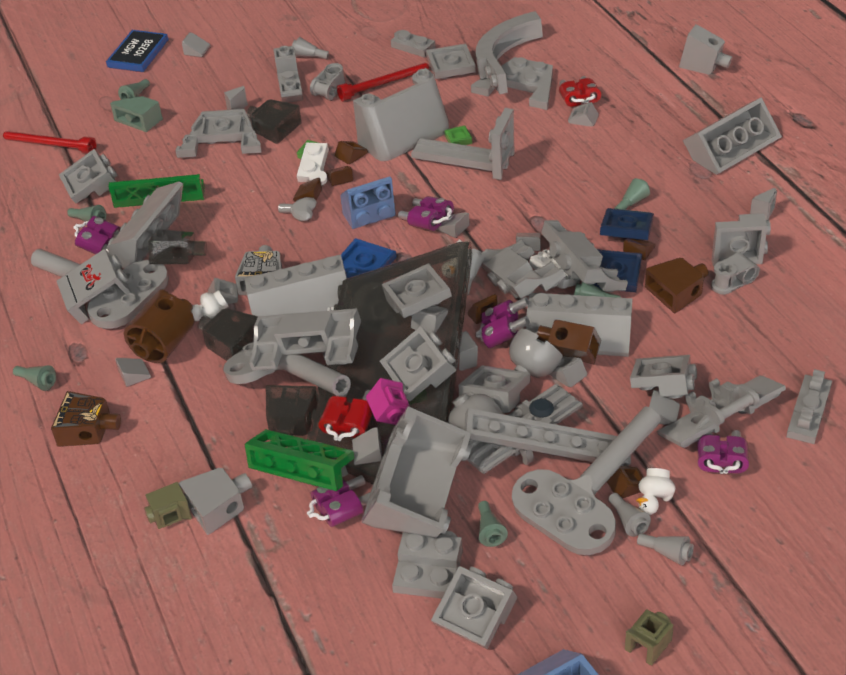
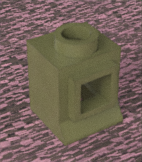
[144,482,192,529]
[625,609,674,666]

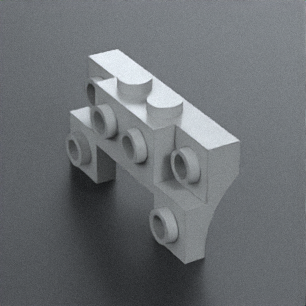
[542,220,628,292]
[481,240,566,299]
[249,308,361,370]

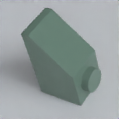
[110,96,163,132]

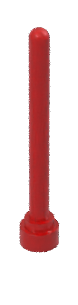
[337,63,429,102]
[3,131,97,154]

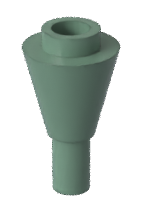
[118,79,150,100]
[614,178,650,210]
[67,205,107,222]
[574,282,621,298]
[13,365,56,391]
[478,501,508,547]

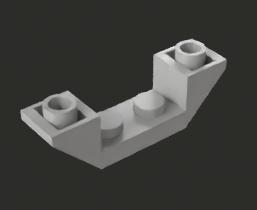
[274,46,303,103]

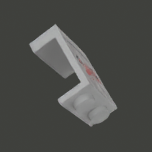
[57,249,130,324]

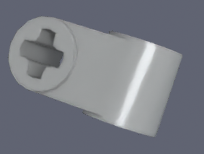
[310,63,345,100]
[711,252,760,294]

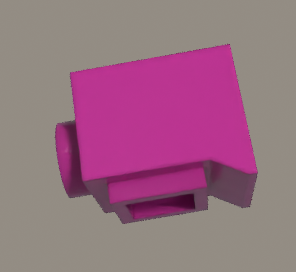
[366,378,410,425]

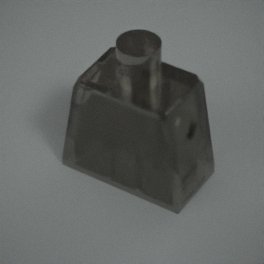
[247,99,302,144]
[148,229,207,264]
[198,308,258,361]
[266,385,319,436]

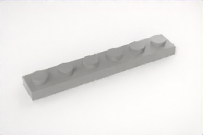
[464,408,631,466]

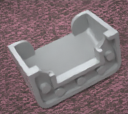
[353,68,449,161]
[361,406,472,537]

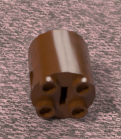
[123,289,195,363]

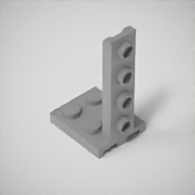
[411,108,515,180]

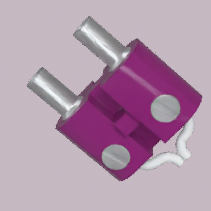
[398,196,454,231]
[73,216,120,255]
[476,297,530,348]
[698,430,749,474]
[307,475,371,527]

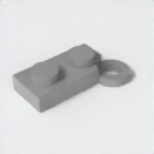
[391,30,435,58]

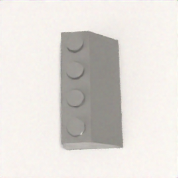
[683,97,782,175]
[107,182,183,268]
[245,254,352,324]
[526,293,633,357]

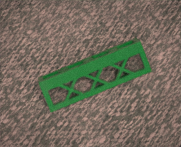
[108,174,205,208]
[245,429,354,491]

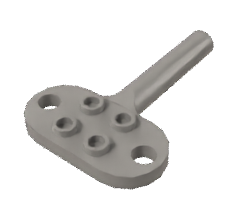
[31,249,169,329]
[223,342,351,396]
[512,406,661,555]

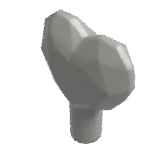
[278,197,317,221]

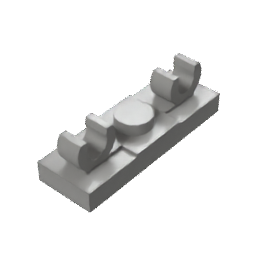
[786,369,832,444]

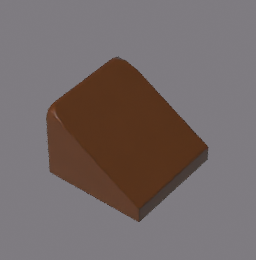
[335,141,368,164]
[326,166,353,186]
[293,178,322,202]
[623,238,656,260]
[468,294,497,324]
[607,466,644,499]

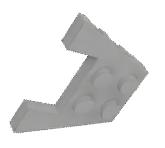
[471,57,553,110]
[175,109,262,158]

